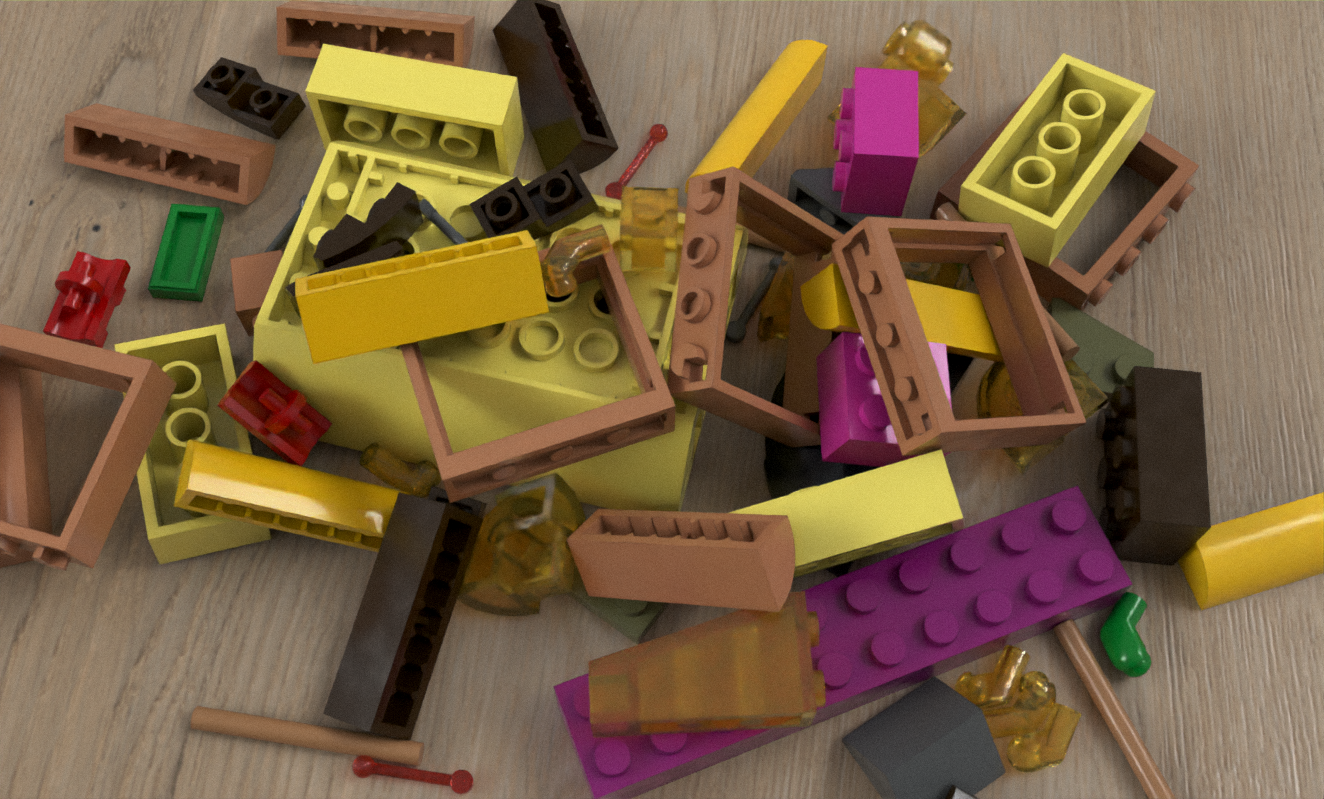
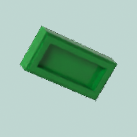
[148,203,225,302]

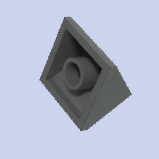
[842,676,1006,799]

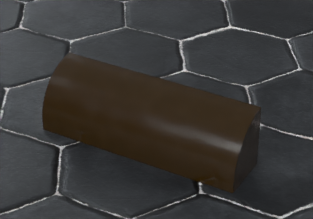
[492,0,618,173]
[323,492,483,740]

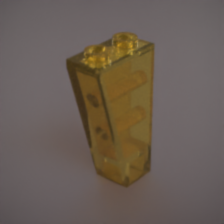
[588,591,826,738]

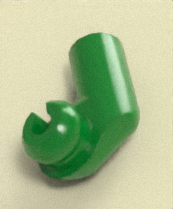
[1100,591,1152,678]

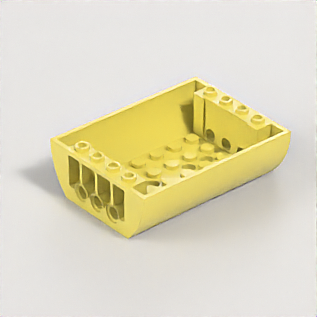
[253,140,748,512]

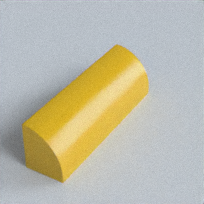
[685,40,828,194]
[295,230,549,364]
[800,263,1004,362]
[173,439,411,552]
[1178,492,1324,611]

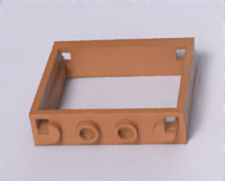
[929,88,1199,311]
[667,166,843,448]
[832,216,1086,456]
[400,231,675,503]
[0,324,177,571]

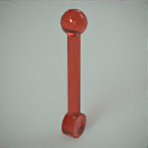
[605,124,668,200]
[352,755,474,795]

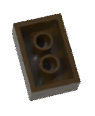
[1096,366,1211,566]

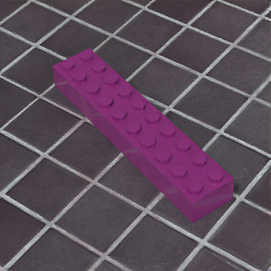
[553,485,1133,799]

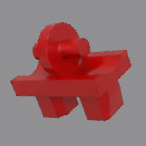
[43,251,131,348]
[217,360,332,466]

